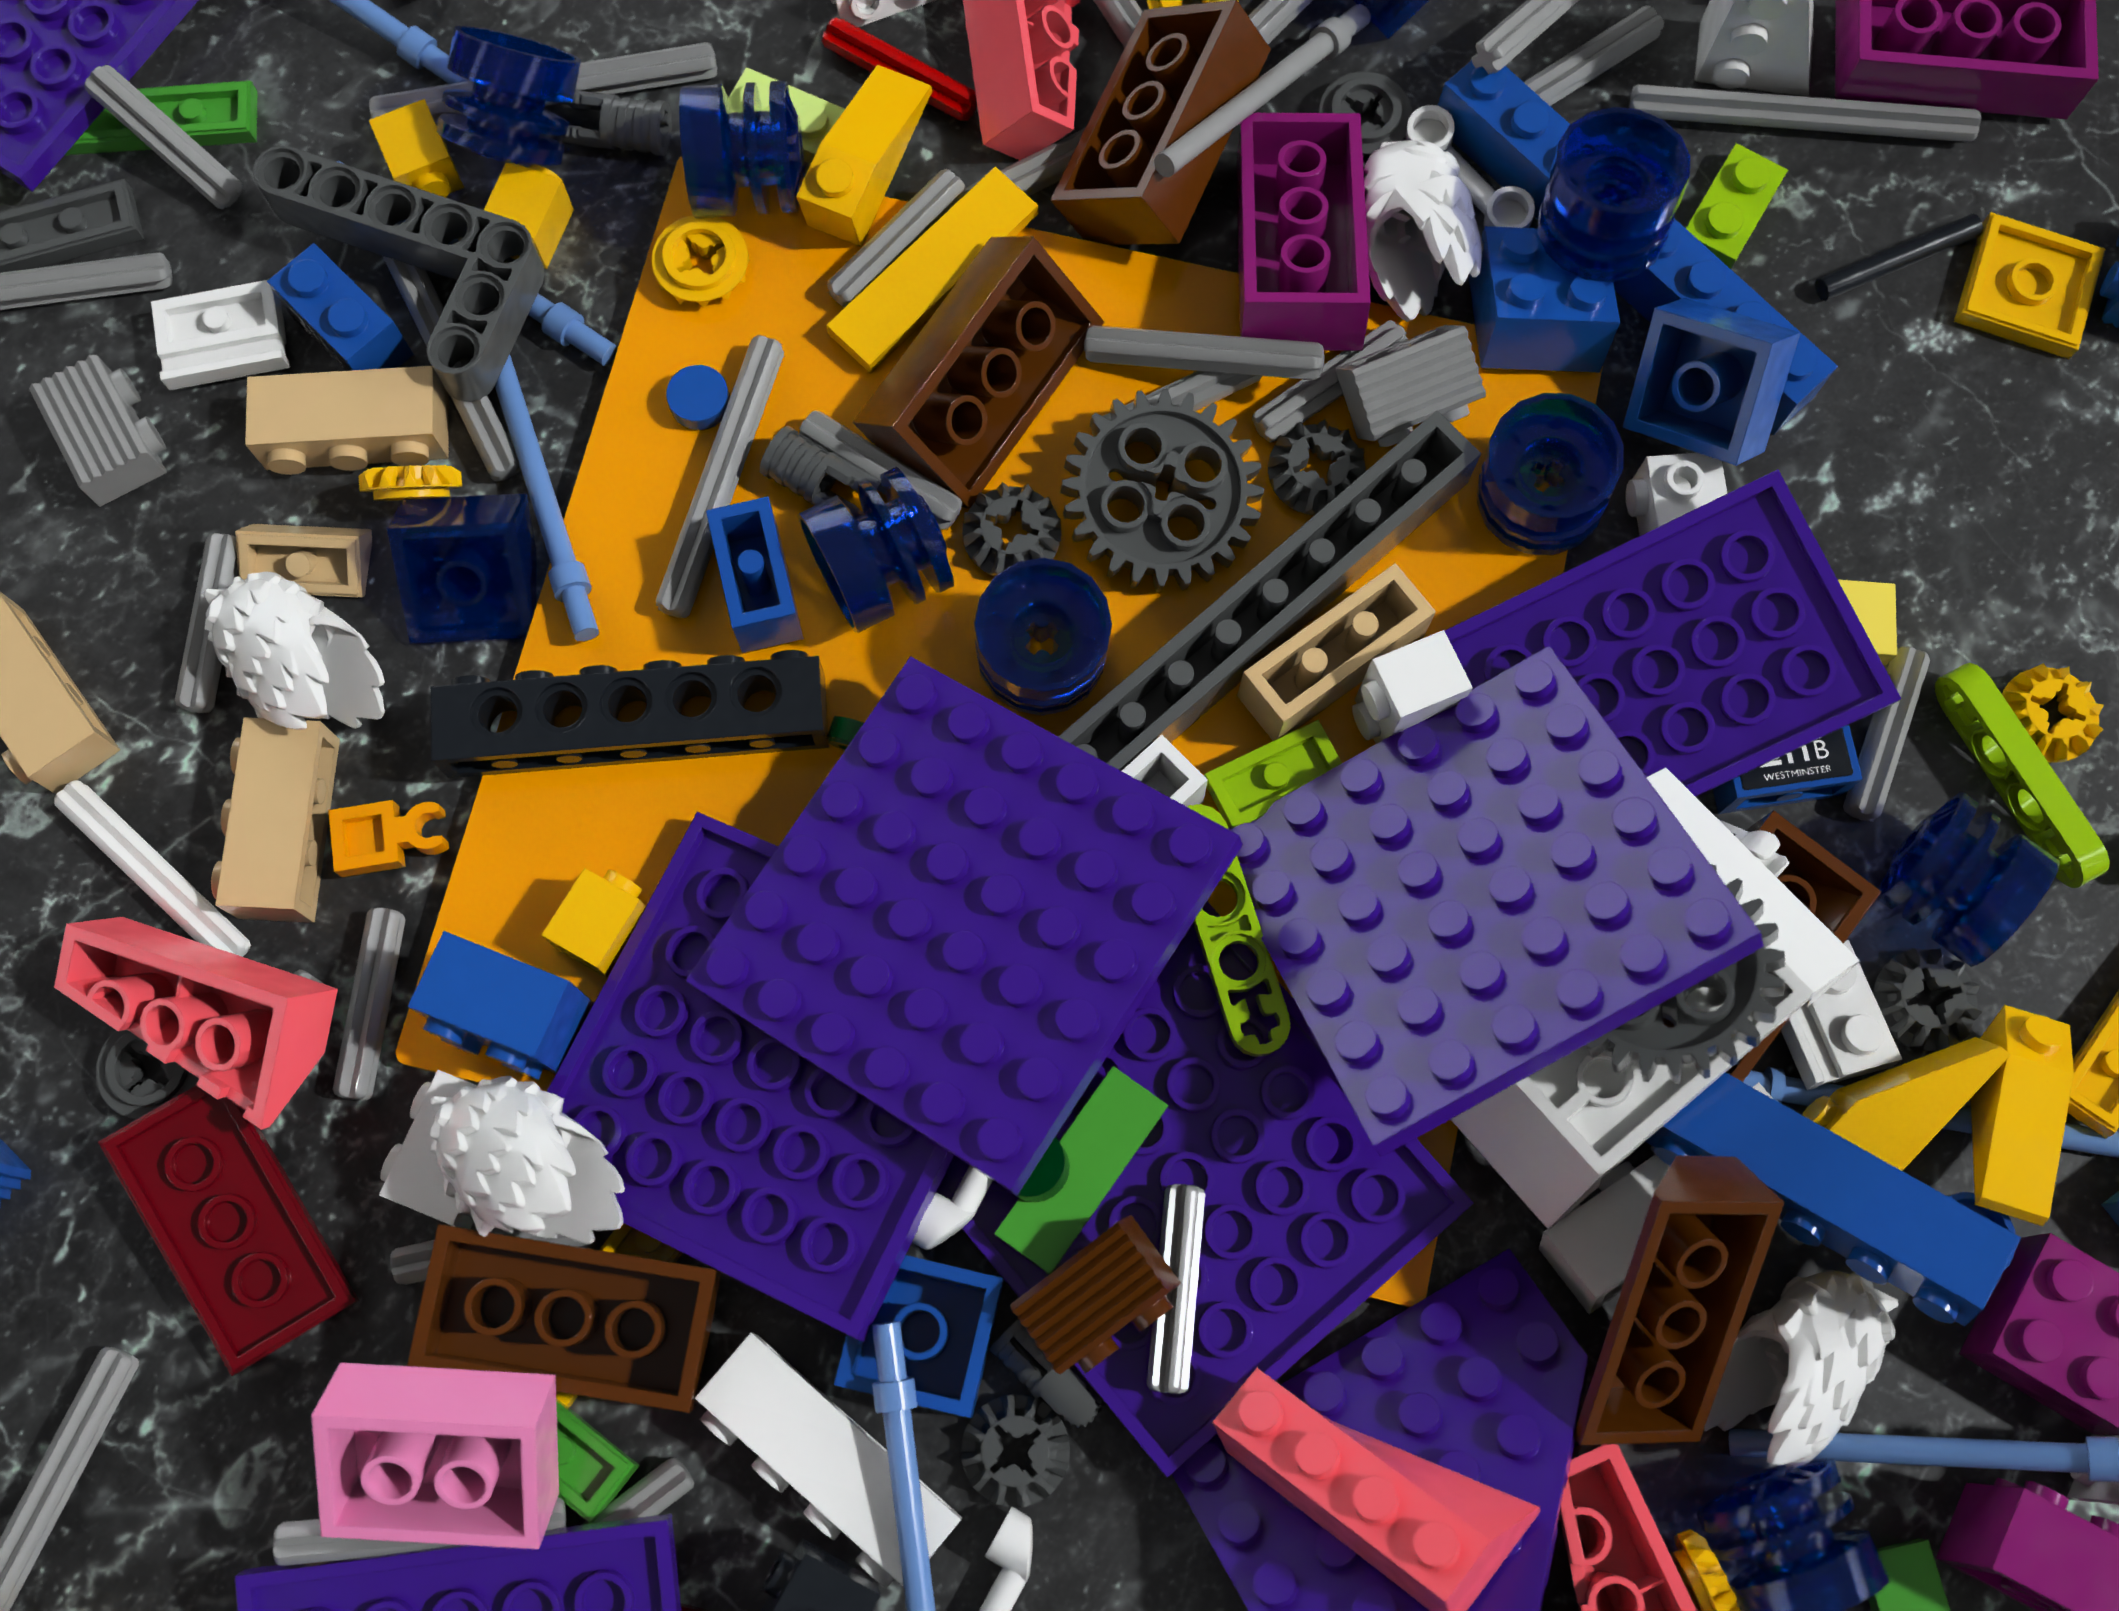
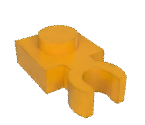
[328,800,449,877]

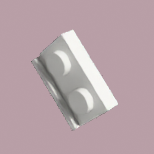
[151,280,290,390]
[1781,940,1902,1090]

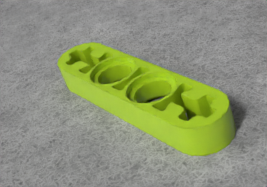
[1935,663,2110,888]
[1187,804,1291,1057]

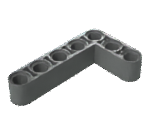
[252,146,545,402]

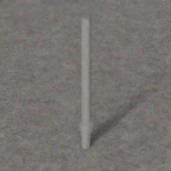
[1154,4,1370,177]

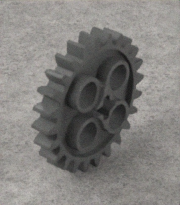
[1060,389,1264,592]
[1586,864,1785,1084]

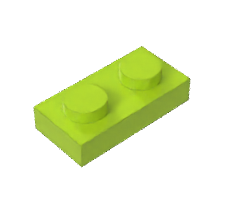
[1686,143,1788,269]
[1204,719,1342,829]

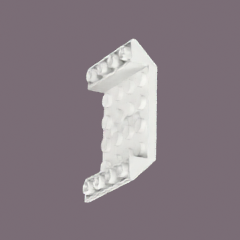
[1450,768,1860,1230]

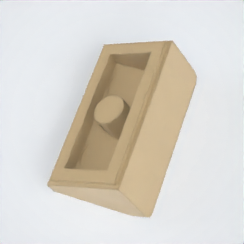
[235,524,372,598]

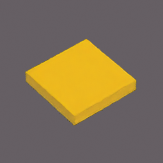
[1954,212,2105,359]

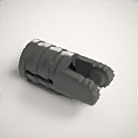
[559,89,672,156]
[760,426,881,530]
[988,1317,1106,1428]

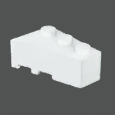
[1695,0,1814,97]

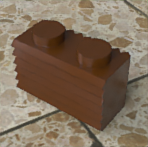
[1010,1215,1181,1375]

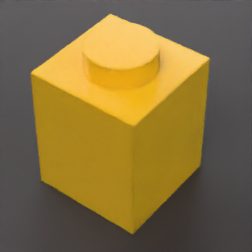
[369,99,464,198]
[484,161,574,269]
[541,868,646,978]

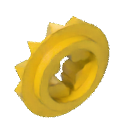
[652,215,750,308]
[358,465,462,501]
[2002,663,2104,763]
[1671,1529,1741,1611]

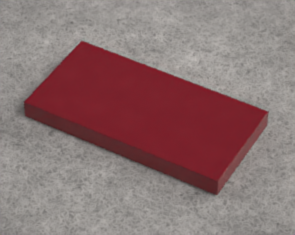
[98,1085,359,1376]

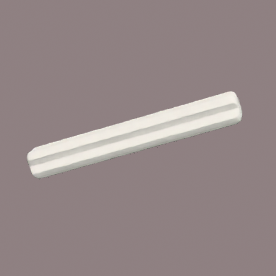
[54,780,251,957]

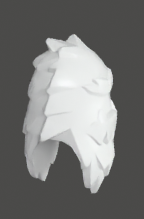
[1364,140,1484,322]
[204,572,385,730]
[430,1076,625,1244]
[1704,1270,1898,1469]

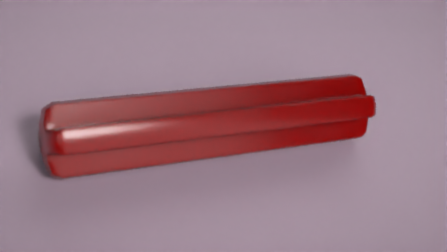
[822,18,977,121]

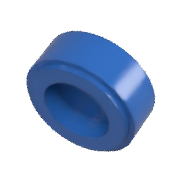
[666,365,730,430]

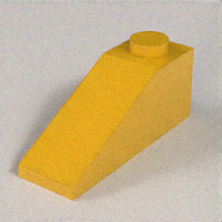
[796,65,932,247]
[1971,1005,2074,1226]
[1802,1037,2011,1171]

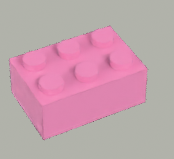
[311,1363,559,1549]

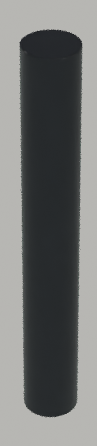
[1815,214,1983,301]

